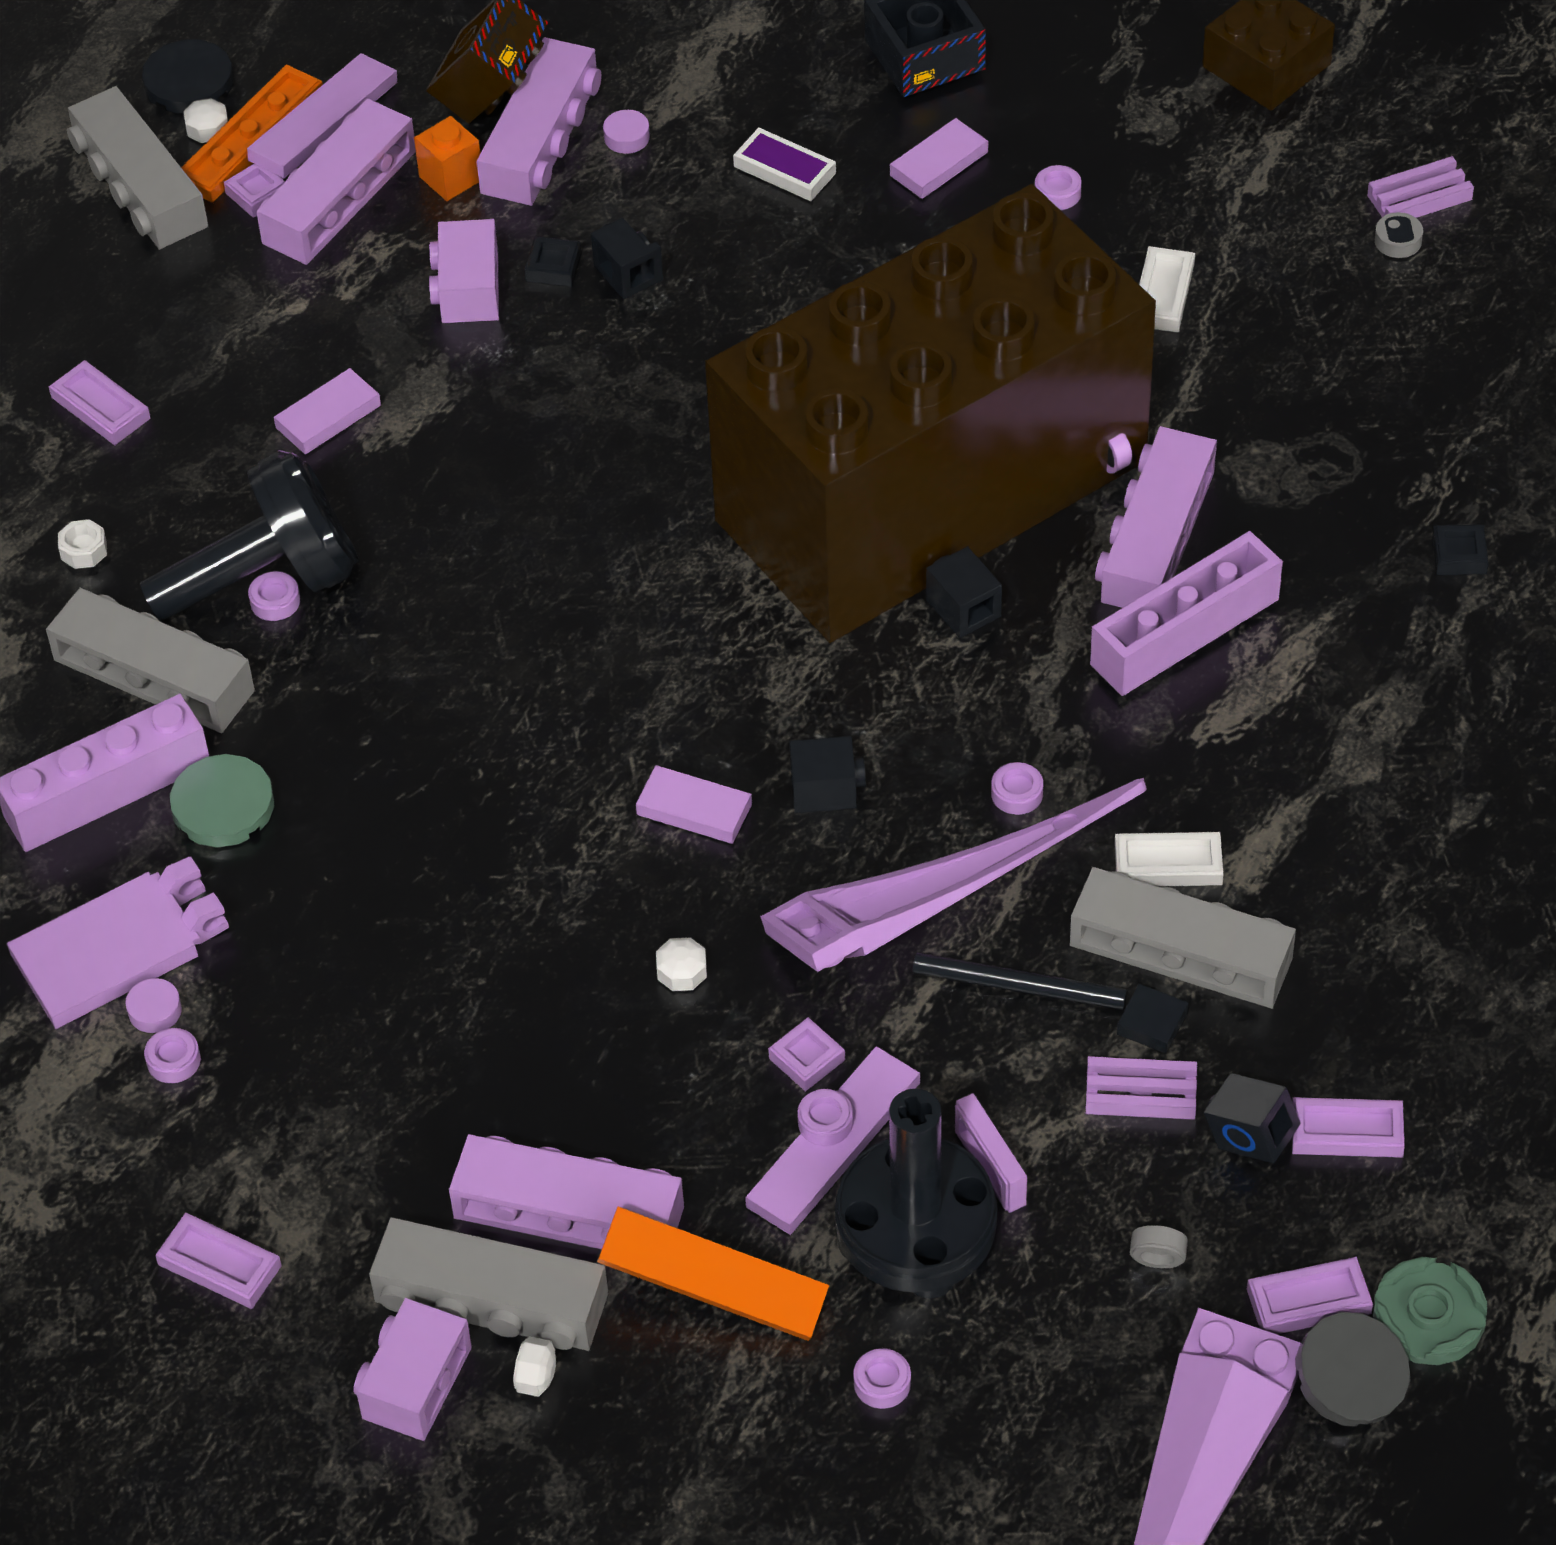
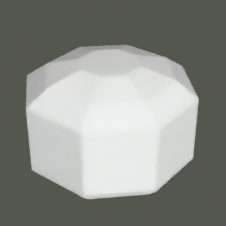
[183,98,228,143]
[58,519,107,569]
[656,937,707,991]
[513,1336,556,1397]

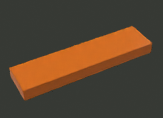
[181,64,323,203]
[597,1206,829,1341]

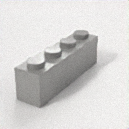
[67,86,208,250]
[46,588,255,733]
[1070,867,1296,1009]
[369,1217,608,1351]

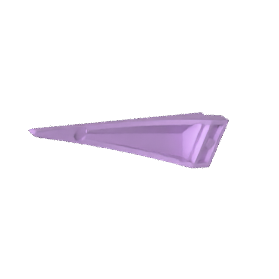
[760,778,1147,972]
[1134,1308,1300,1545]

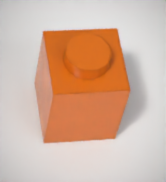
[414,116,480,201]

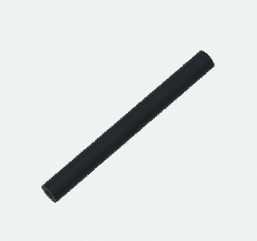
[913,952,1127,1010]

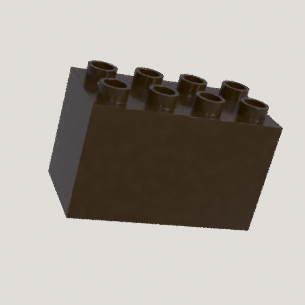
[705,184,1156,643]

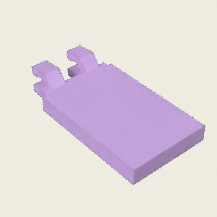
[7,856,229,1029]

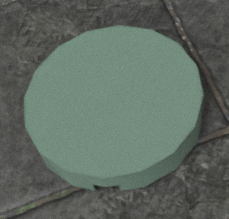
[170,754,274,847]
[1373,1257,1487,1365]

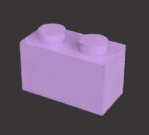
[429,219,499,323]
[354,1298,472,1441]

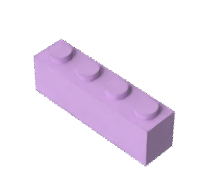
[477,37,602,206]
[256,98,416,265]
[1095,426,1217,608]
[1090,531,1283,696]
[0,694,209,852]
[449,1134,684,1249]

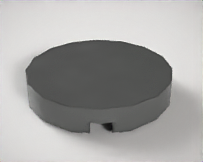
[1295,1312,1410,1427]

